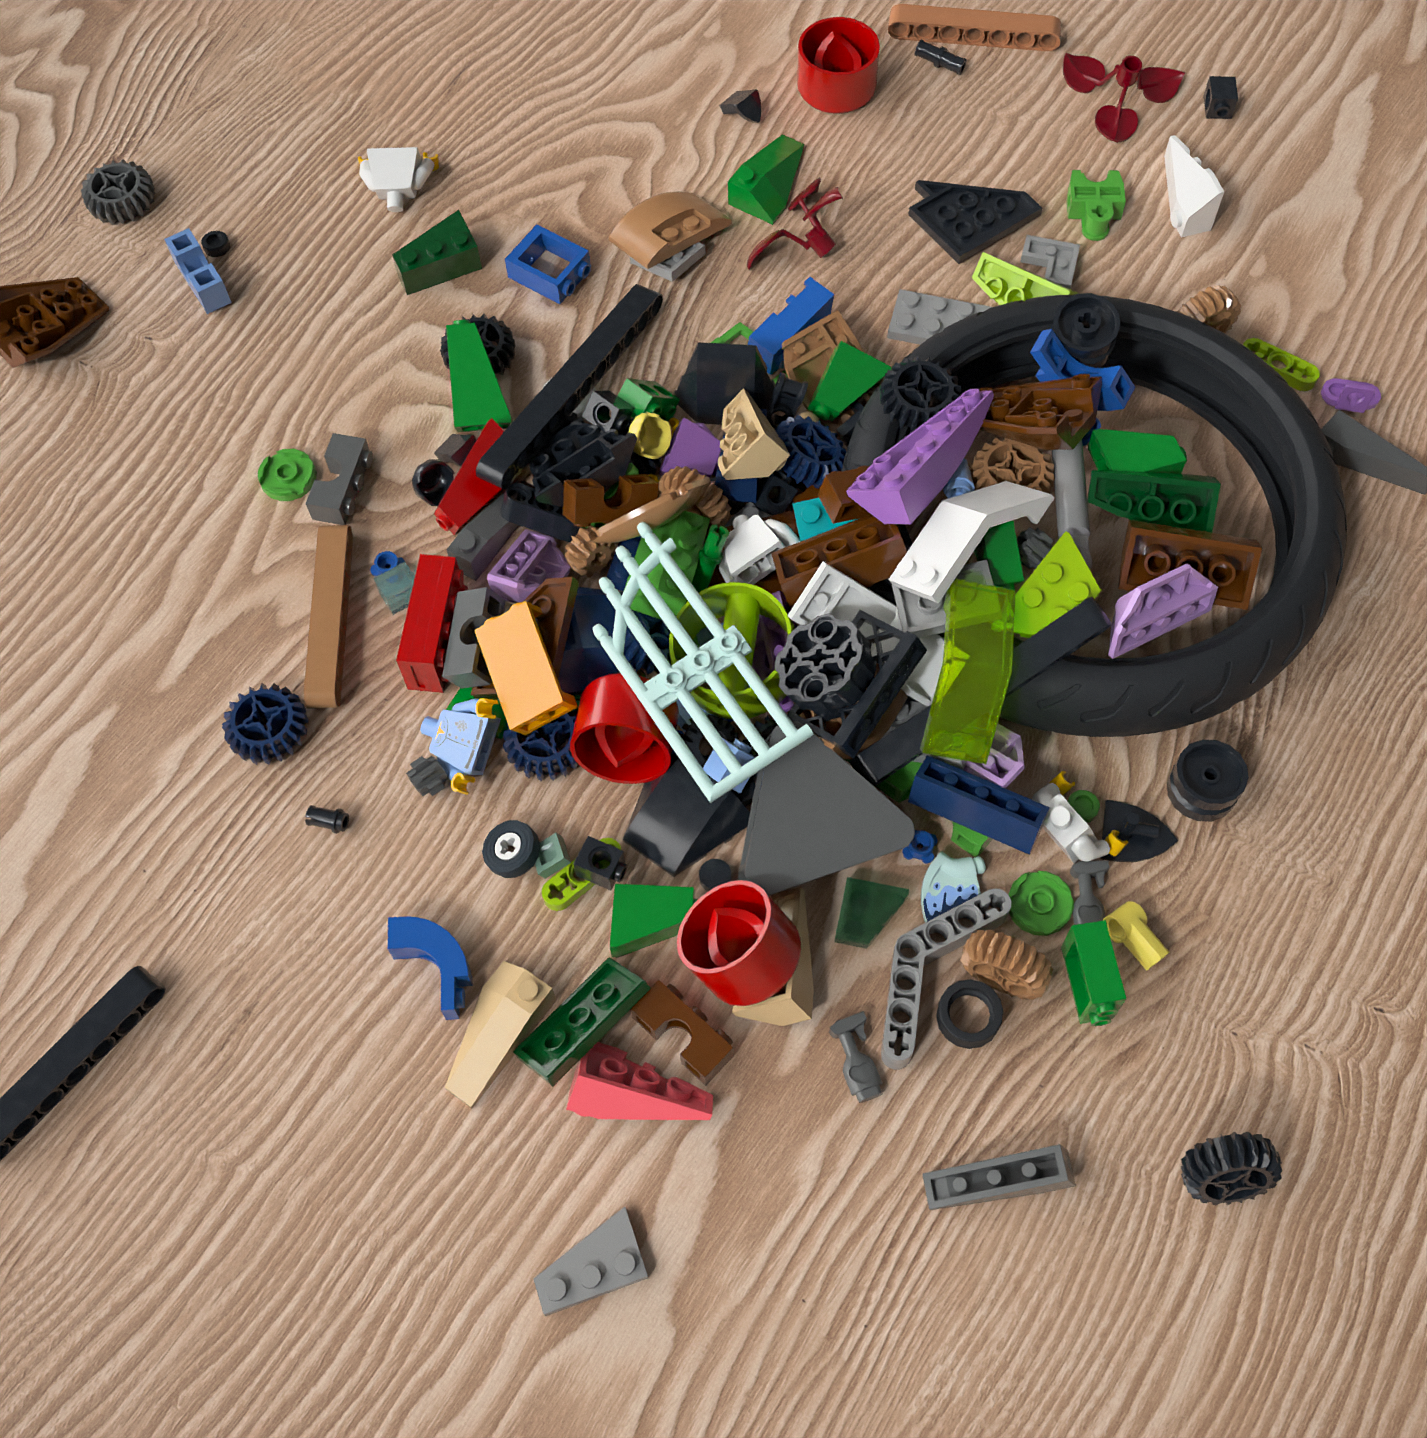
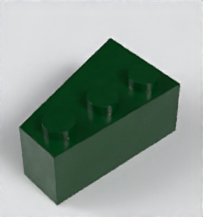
[392,210,482,295]

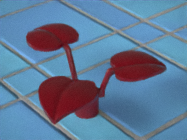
[1062,53,1185,143]
[747,177,843,271]

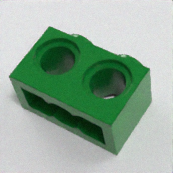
[617,378,680,421]

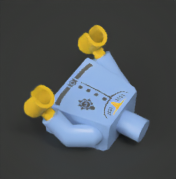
[420,698,501,795]

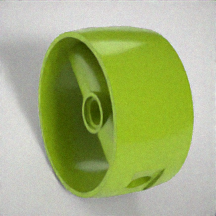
[669,582,795,719]

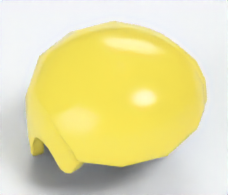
[628,412,672,459]

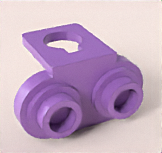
[1321,378,1381,413]

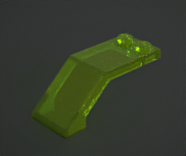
[920,578,1016,764]

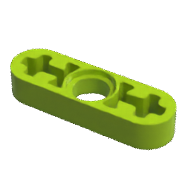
[1243,338,1320,391]
[542,838,621,911]

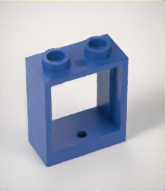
[505,224,591,304]

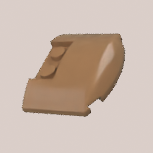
[608,191,732,269]
[782,310,883,437]
[584,477,711,543]

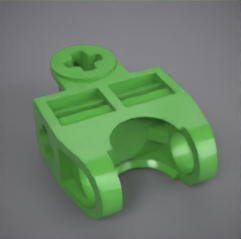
[1066,170,1126,241]

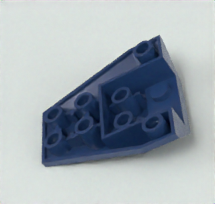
[558,587,636,695]

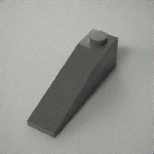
[1321,410,1427,495]
[446,481,529,581]
[922,1144,1076,1210]

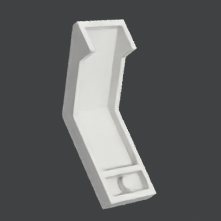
[888,481,1054,603]
[788,561,970,707]

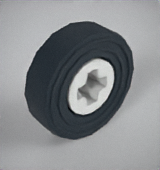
[482,820,540,878]

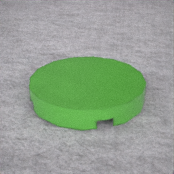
[258,449,317,501]
[1008,871,1074,936]

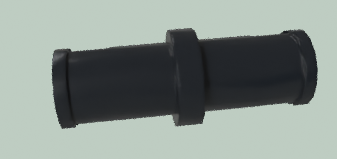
[914,39,967,75]

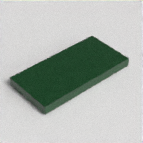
[513,957,651,1087]

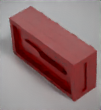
[396,554,468,693]

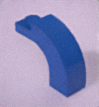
[1030,329,1135,411]
[387,916,473,1020]

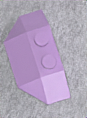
[487,529,571,602]
[1108,564,1218,659]
[961,715,1025,788]

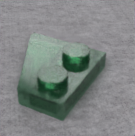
[834,877,909,949]

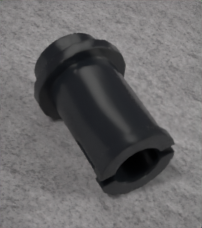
[305,805,349,834]

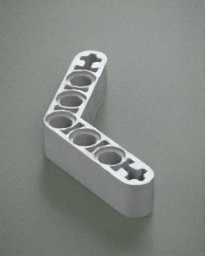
[881,888,1011,1070]

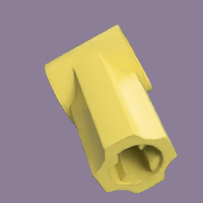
[1103,901,1170,971]

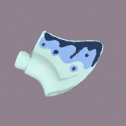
[921,851,986,923]

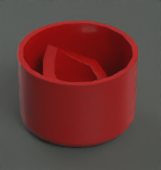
[797,17,880,114]
[570,673,679,784]
[677,880,801,1006]

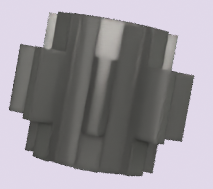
[1017,527,1053,569]
[406,756,449,796]

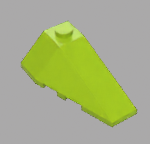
[972,252,1080,305]

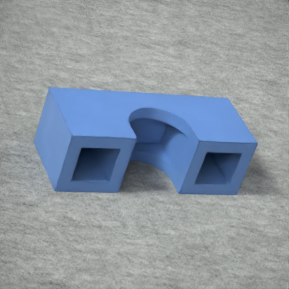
[164,228,232,314]

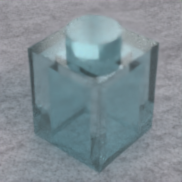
[373,562,416,615]

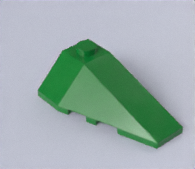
[728,134,804,225]

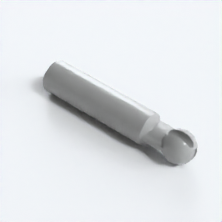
[1052,440,1092,569]

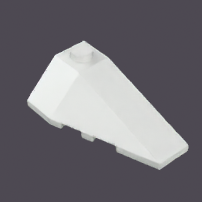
[1164,135,1224,237]

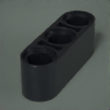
[500,483,585,542]

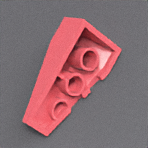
[566,1042,713,1120]

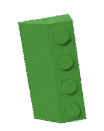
[624,511,710,619]

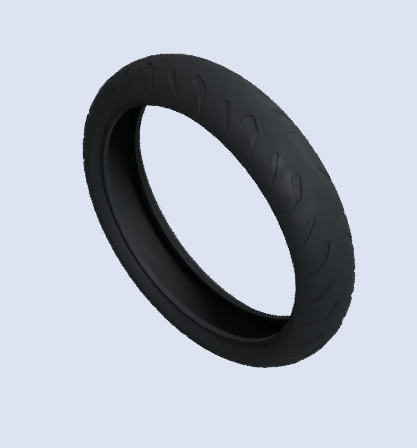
[842,295,1347,737]

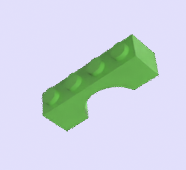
[875,762,992,857]

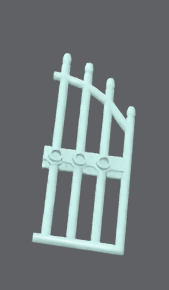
[593,522,814,803]

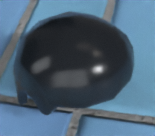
[412,459,455,506]

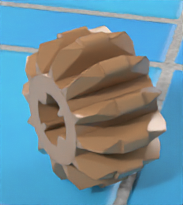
[564,525,616,578]

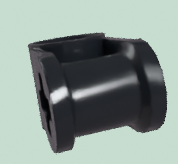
[767,372,808,430]

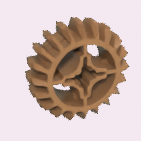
[1176,285,1241,334]
[970,438,1055,494]
[658,466,731,537]
[960,930,1054,1000]

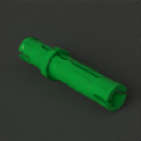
[686,525,729,602]

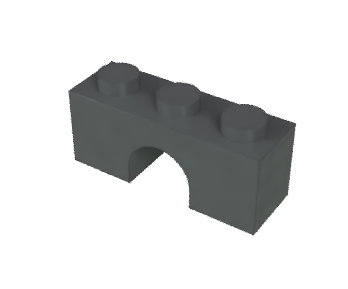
[305,433,373,525]
[442,587,506,689]

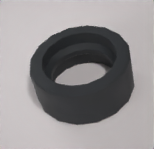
[936,979,1004,1049]

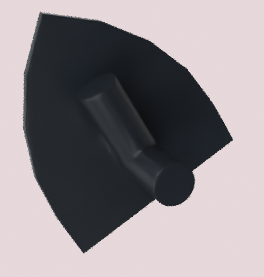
[1100,800,1178,863]

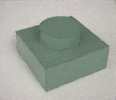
[535,833,571,879]

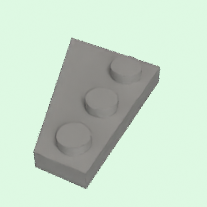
[533,1207,648,1316]

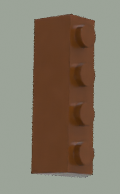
[771,514,907,609]
[1118,520,1262,610]

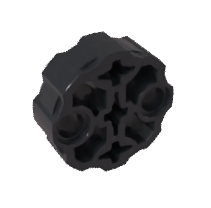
[775,615,877,716]

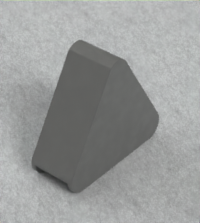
[738,721,915,896]

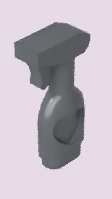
[1070,860,1109,925]
[829,1011,883,1103]

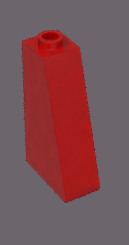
[434,418,529,535]

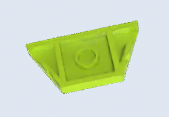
[990,531,1101,638]

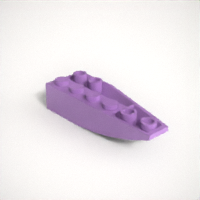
[846,389,994,524]

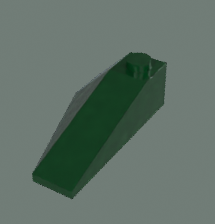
[1087,470,1221,533]

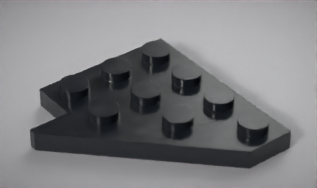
[908,180,1042,264]

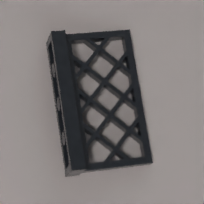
[787,610,927,758]

